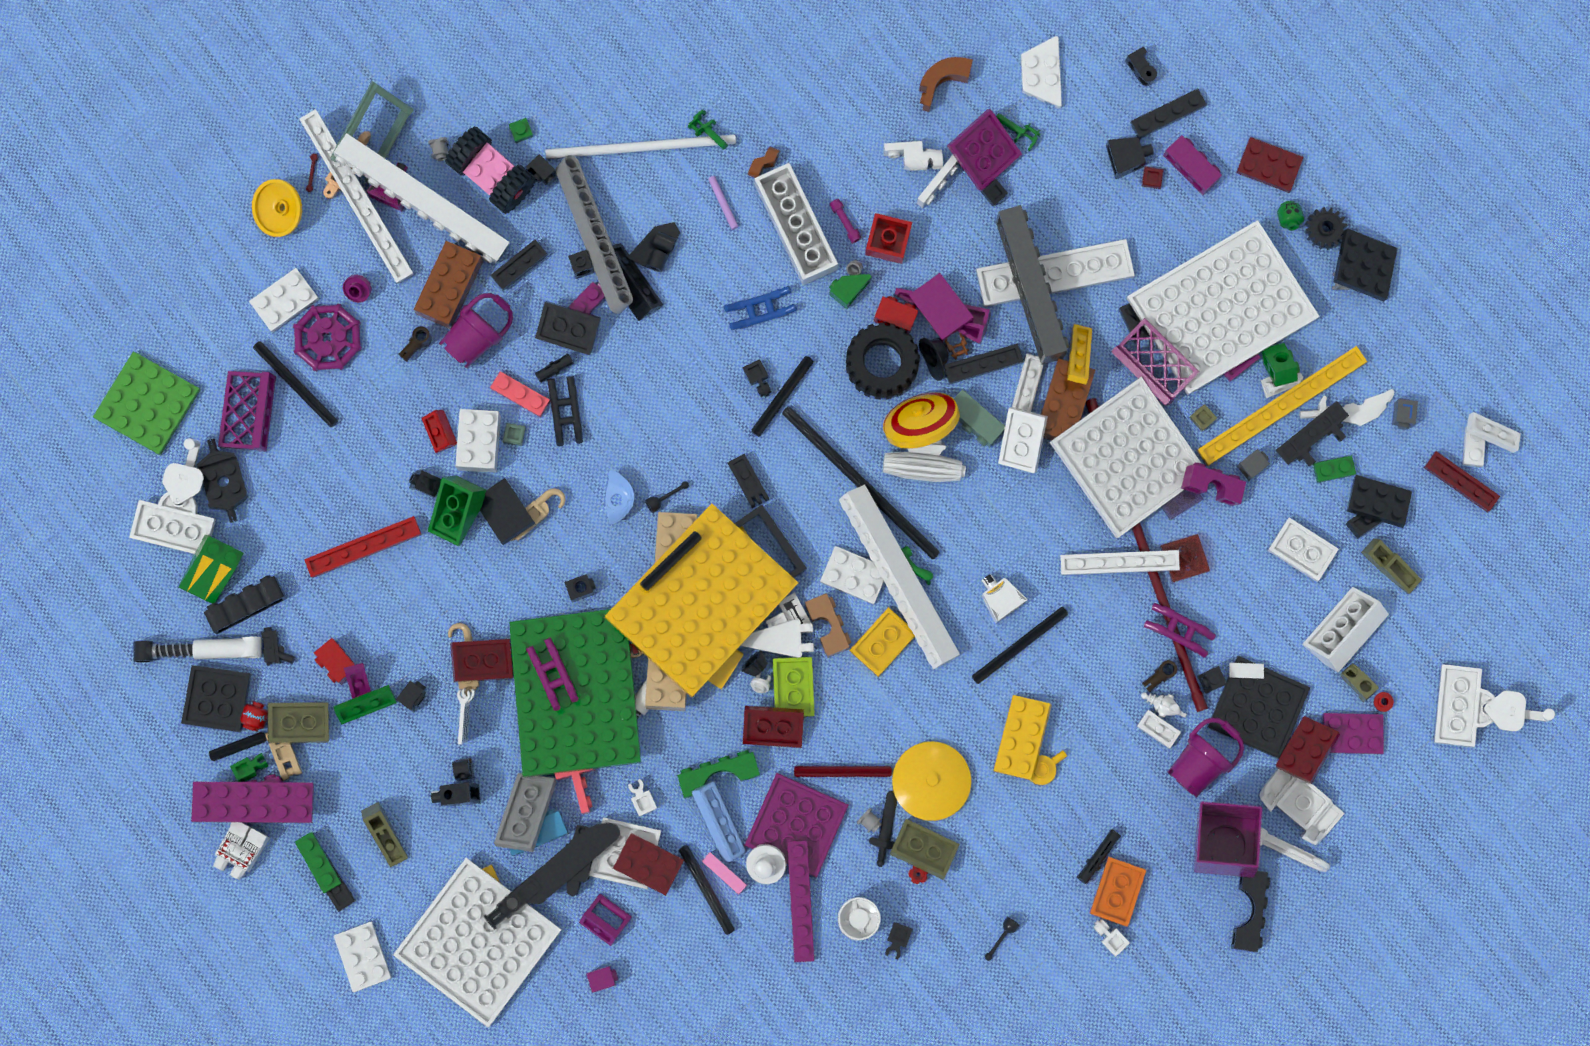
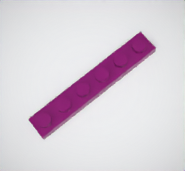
[787,841,814,962]

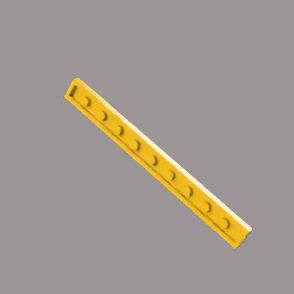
[1197,346,1368,466]

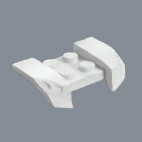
[1259,769,1345,845]

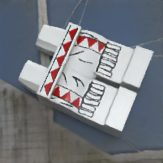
[213,822,270,880]

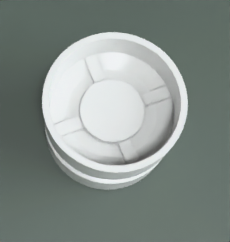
[837,897,880,940]

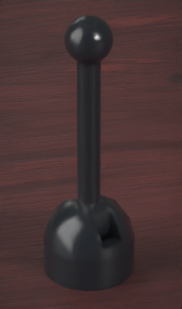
[645,481,689,513]
[985,916,1020,961]

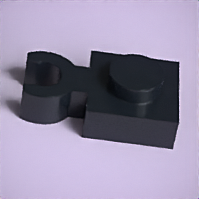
[885,922,913,960]

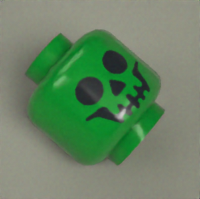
[1277,201,1304,231]

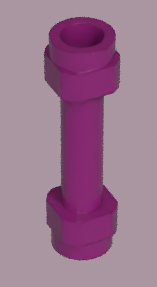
[829,199,862,244]

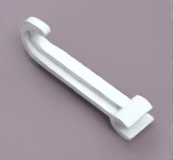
[1260,828,1331,872]

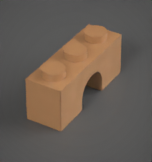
[805,593,851,658]

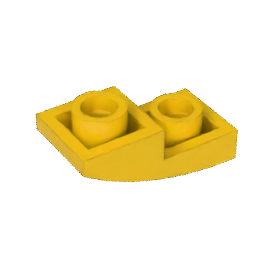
[708,650,744,689]

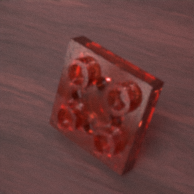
[1160,534,1210,583]

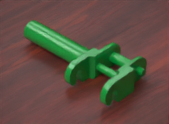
[688,110,728,150]
[996,113,1041,152]

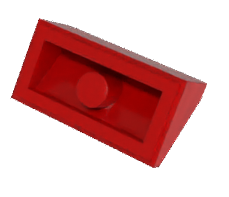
[421,410,457,453]

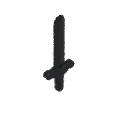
[869,791,897,867]

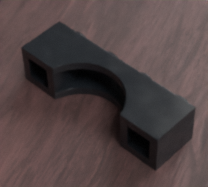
[1231,871,1270,952]

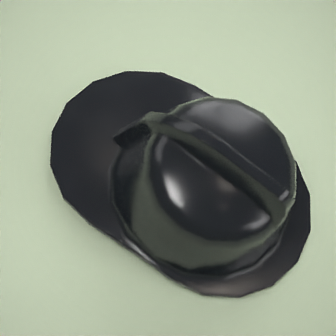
[918,337,949,381]

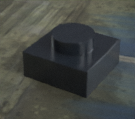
[980,179,1008,206]

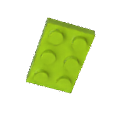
[773,657,815,717]

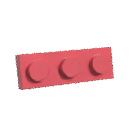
[490,371,550,417]

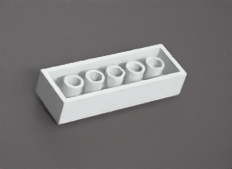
[754,163,838,285]

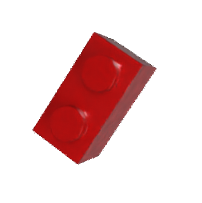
[873,296,918,335]
[314,638,355,685]

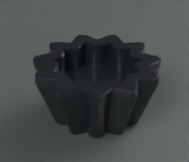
[741,650,768,677]

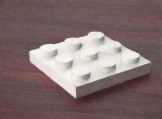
[589,817,661,889]

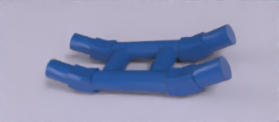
[724,286,797,330]

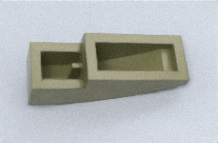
[1361,538,1422,594]

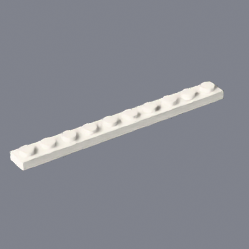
[300,109,414,284]

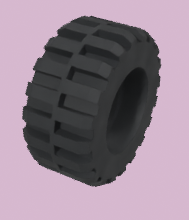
[846,322,920,400]

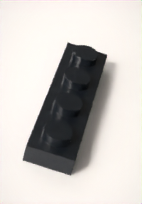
[1130,88,1207,139]
[944,343,1023,385]

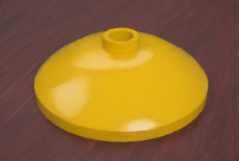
[252,179,302,237]

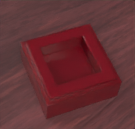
[1141,167,1164,189]

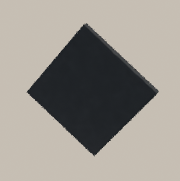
[1207,656,1311,759]

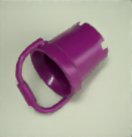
[439,293,513,369]
[1167,718,1244,798]

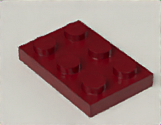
[1236,137,1303,193]
[450,639,513,682]
[743,706,804,748]
[1275,716,1340,784]
[613,833,684,896]

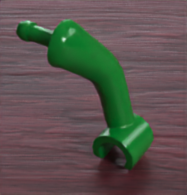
[901,546,933,585]

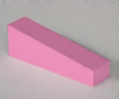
[702,852,747,895]

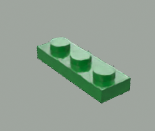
[333,685,397,725]
[295,832,342,894]

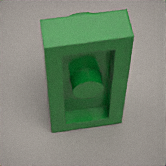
[1313,455,1356,483]

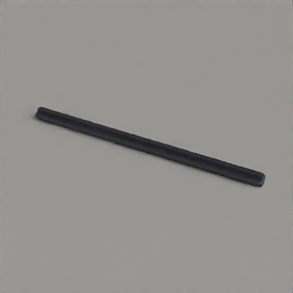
[782,406,940,559]

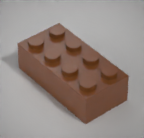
[414,241,483,329]
[1040,358,1095,441]

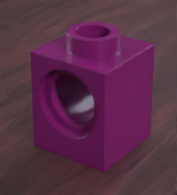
[586,966,618,993]

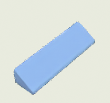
[692,781,746,862]

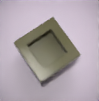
[1189,404,1217,432]

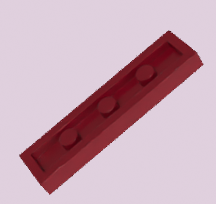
[1423,451,1500,513]

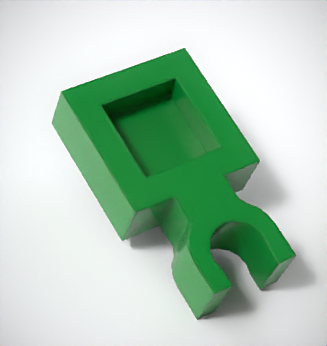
[230,753,268,782]

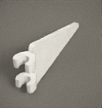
[741,619,814,658]

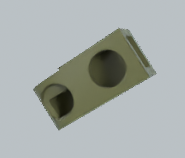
[1340,663,1379,703]

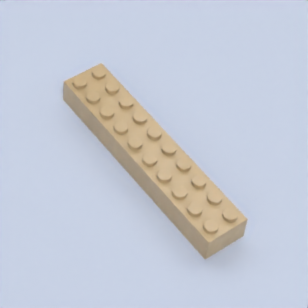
[645,512,698,711]

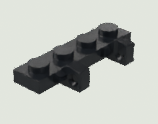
[1276,401,1349,466]

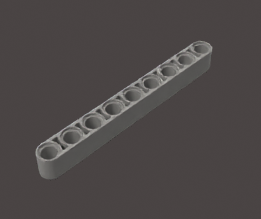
[556,155,633,314]

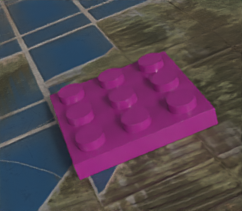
[947,109,1022,191]

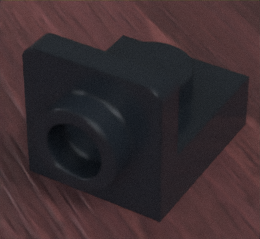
[409,470,442,497]

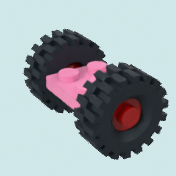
[445,126,536,214]

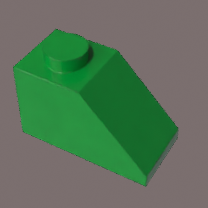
[829,274,872,309]

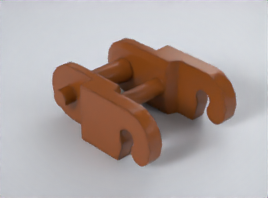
[944,333,969,360]

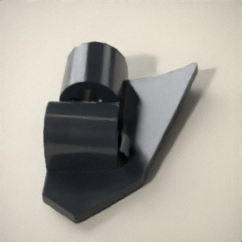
[628,222,680,272]

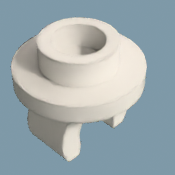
[750,673,771,693]

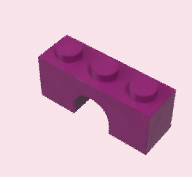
[1181,463,1246,506]

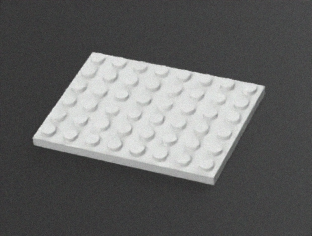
[1127,220,1320,395]

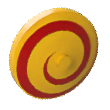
[883,392,960,449]

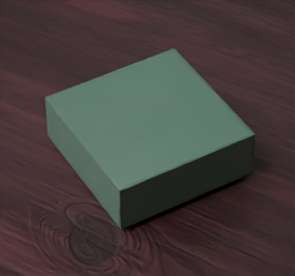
[503,423,526,446]

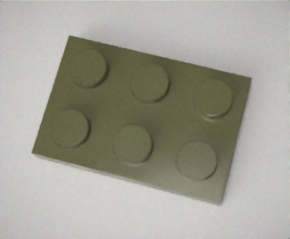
[268,702,329,743]
[890,819,960,880]

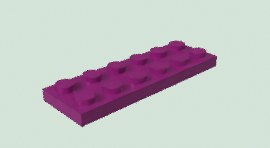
[191,782,314,823]

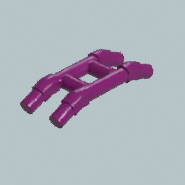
[1144,603,1216,658]
[526,637,579,711]

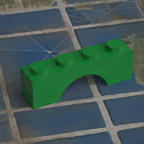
[677,750,760,799]

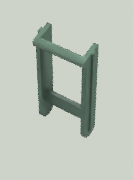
[331,81,413,184]

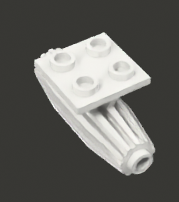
[883,440,966,482]

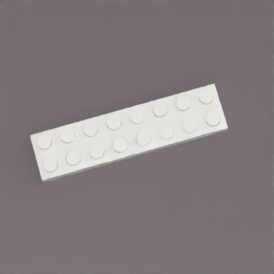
[976,239,1135,307]

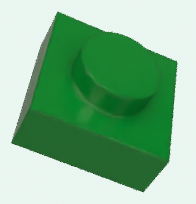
[508,118,533,143]

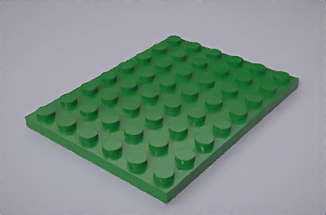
[509,609,642,778]

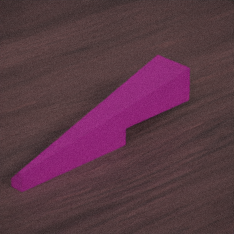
[895,288,991,344]

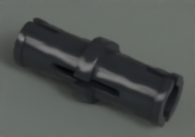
[535,353,574,383]

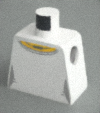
[981,574,1027,623]

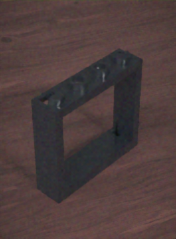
[734,505,807,578]

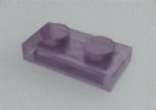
[1161,490,1203,520]

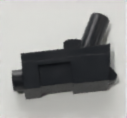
[261,627,295,666]

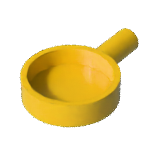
[1031,750,1067,785]

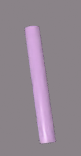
[708,176,738,230]

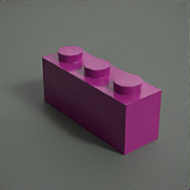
[1163,135,1222,195]

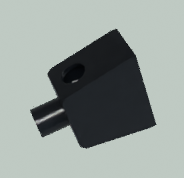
[1106,137,1154,179]
[431,782,481,807]

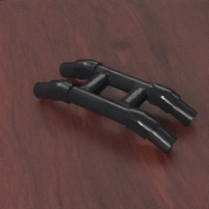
[547,375,583,447]

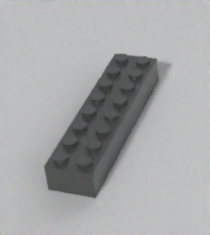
[995,205,1069,365]

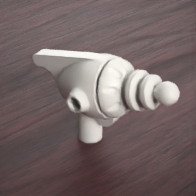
[1141,692,1187,718]

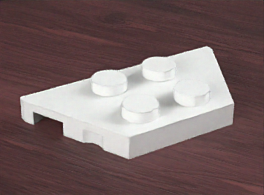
[1021,36,1062,109]

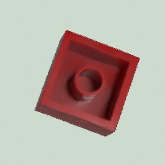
[865,213,912,264]

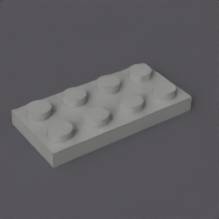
[494,773,556,852]

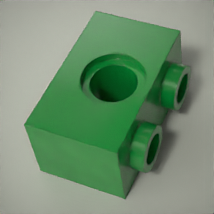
[1262,343,1300,387]

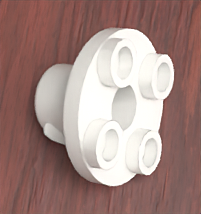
[746,844,786,884]

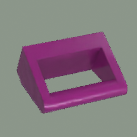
[579,893,632,946]

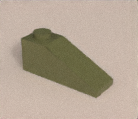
[361,801,408,868]

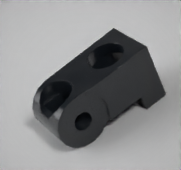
[1125,46,1157,86]

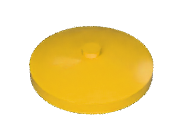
[892,741,971,821]

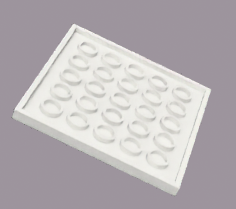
[1049,377,1201,538]
[393,858,562,1028]

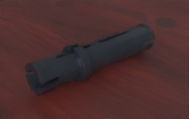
[1077,829,1121,884]

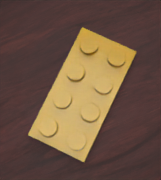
[993,695,1052,781]

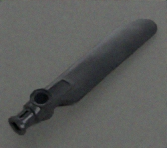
[483,823,620,930]

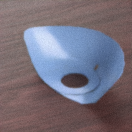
[605,470,634,525]

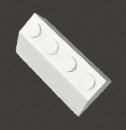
[1303,587,1389,672]

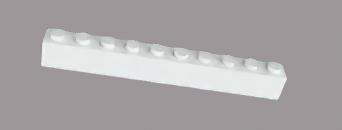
[334,133,510,264]
[839,485,960,670]

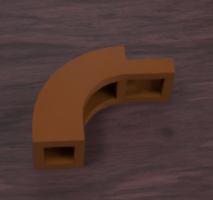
[919,57,973,112]

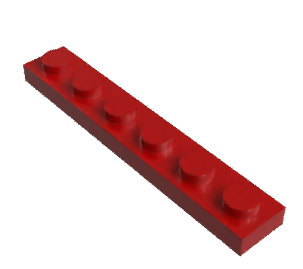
[304,516,422,578]

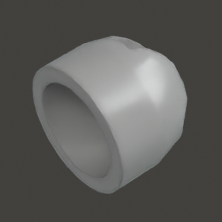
[846,260,863,275]

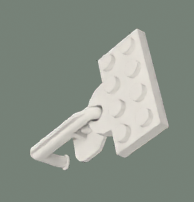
[129,438,216,554]
[1434,664,1555,748]

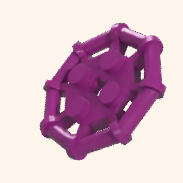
[293,303,362,372]

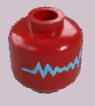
[240,701,268,732]

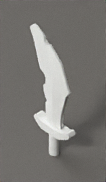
[1299,389,1394,426]

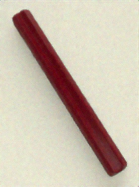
[794,766,892,777]

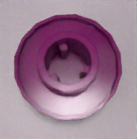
[343,274,372,303]

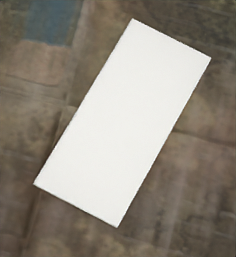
[1229,663,1264,679]

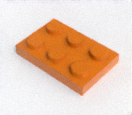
[1089,857,1146,927]

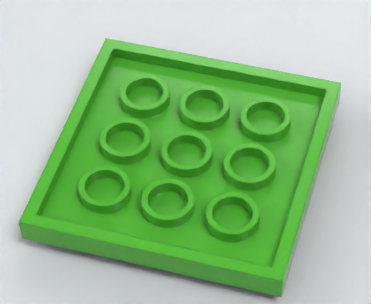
[93,351,201,456]

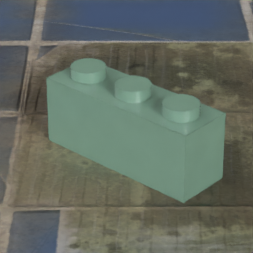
[954,389,1005,448]

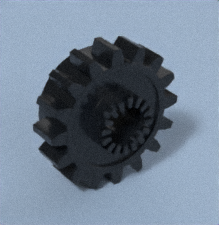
[1304,207,1348,250]

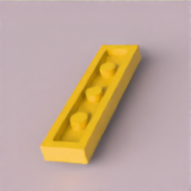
[1067,324,1092,385]

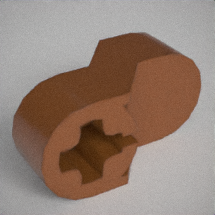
[748,146,780,178]

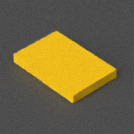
[849,607,915,677]

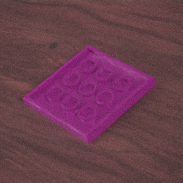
[744,773,849,878]

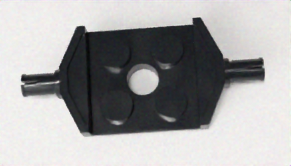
[197,439,248,523]

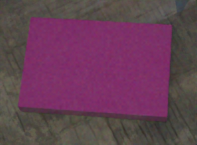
[909,273,974,341]

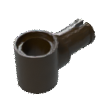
[398,326,432,362]
[1142,660,1177,693]

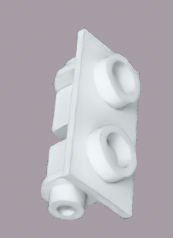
[1261,373,1303,398]

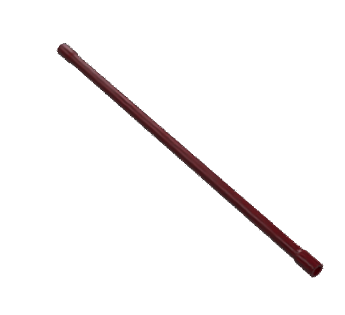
[1086,398,1208,712]

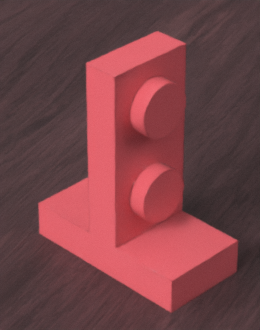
[555,769,596,815]

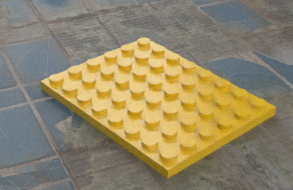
[605,503,799,698]

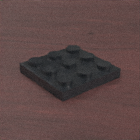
[1333,228,1398,302]
[181,665,251,733]

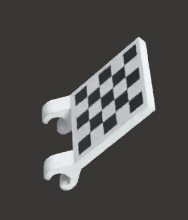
[457,688,475,744]

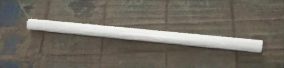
[545,134,736,159]

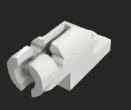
[883,141,943,171]

